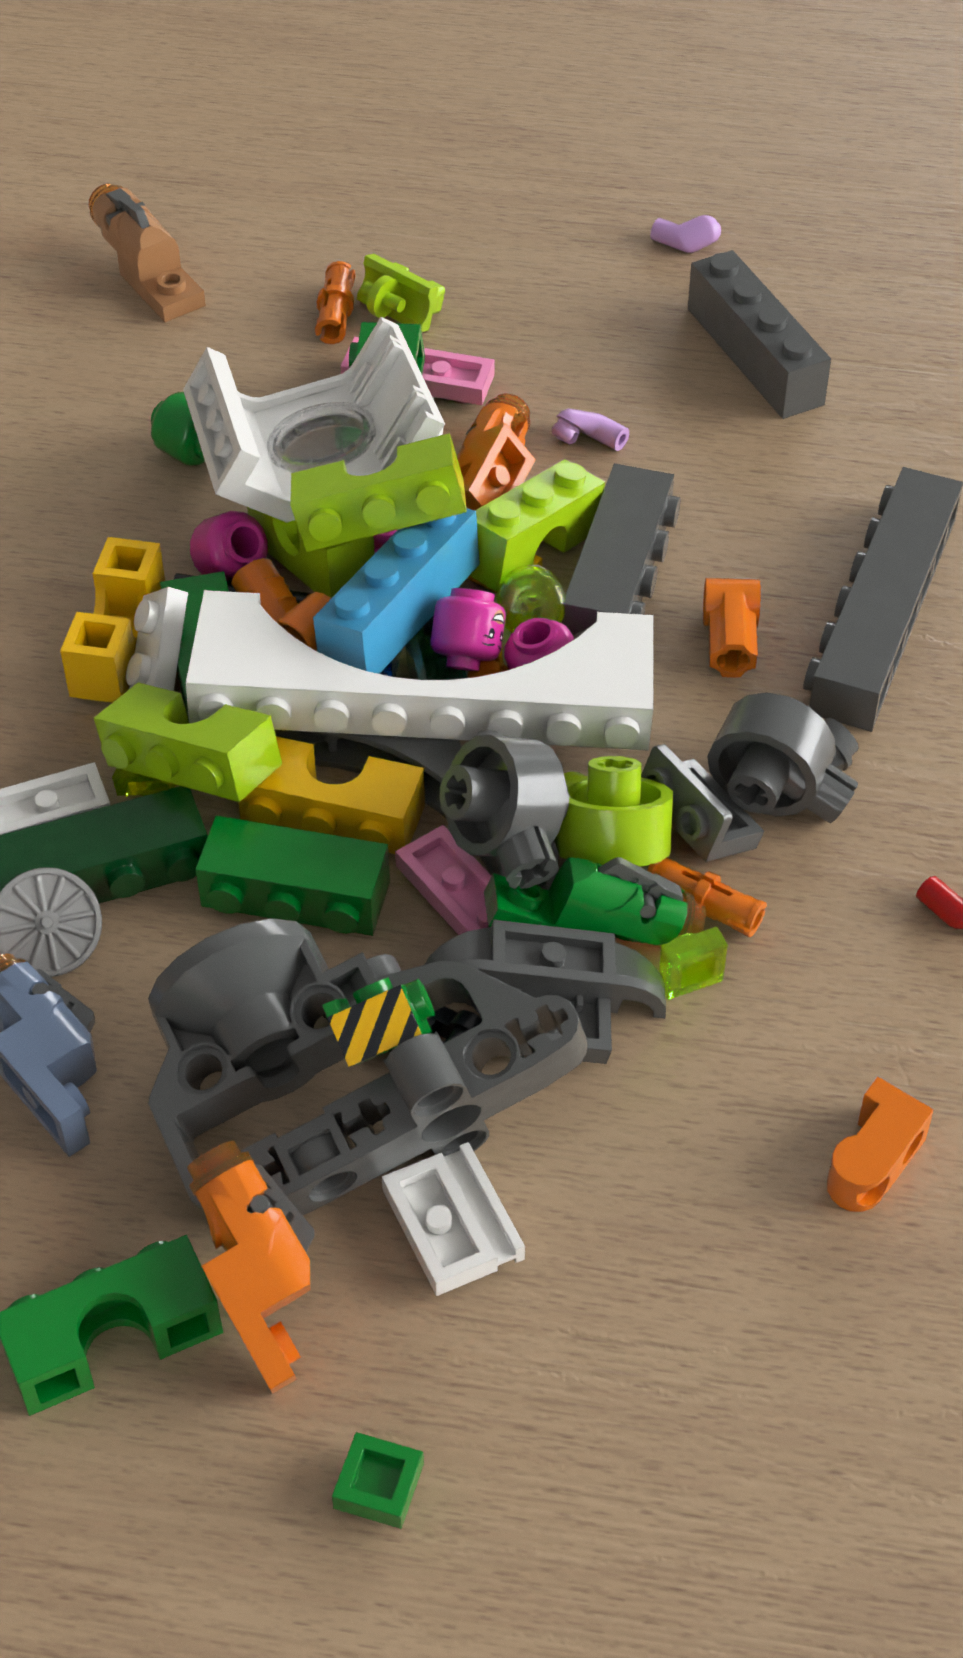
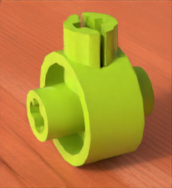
[554,756,673,867]

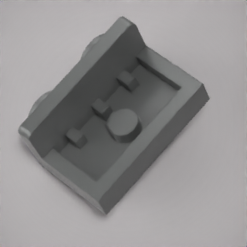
[641,744,764,862]

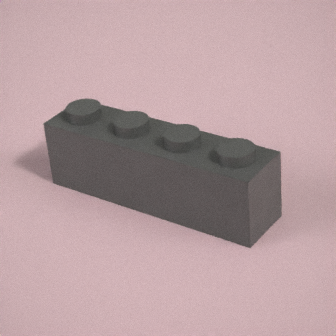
[688,250,831,419]
[562,463,681,636]

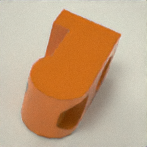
[827,1077,934,1212]

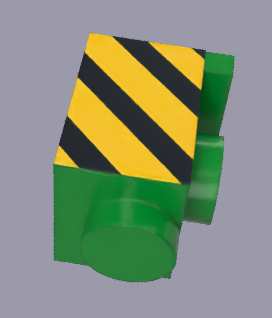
[322,977,435,1067]

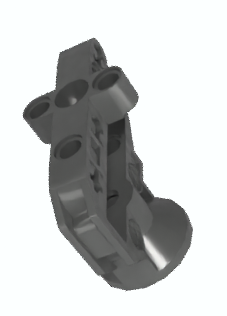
[148,918,588,1215]

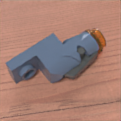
[0,953,97,1157]

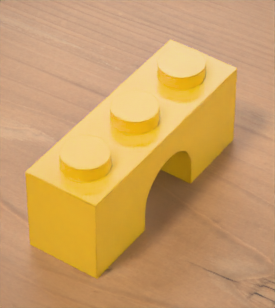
[60,537,165,703]
[238,736,425,854]

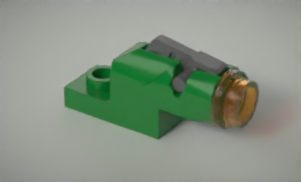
[484,857,706,951]

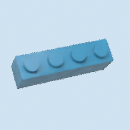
[313,508,480,674]

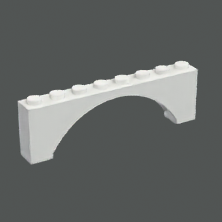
[186,590,653,751]

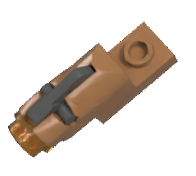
[88,183,206,322]

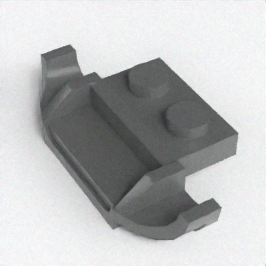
[424,920,666,1064]

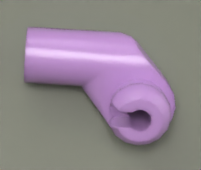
[650,215,721,253]
[552,408,629,451]

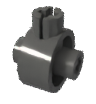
[707,692,858,824]
[439,735,569,889]

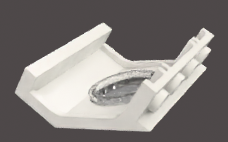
[183,317,445,522]

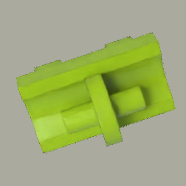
[356,253,445,332]

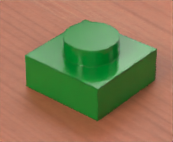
[332,1432,424,1529]

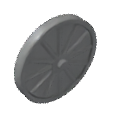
[0,868,102,977]

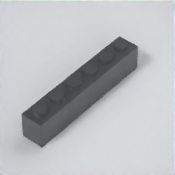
[803,467,963,732]

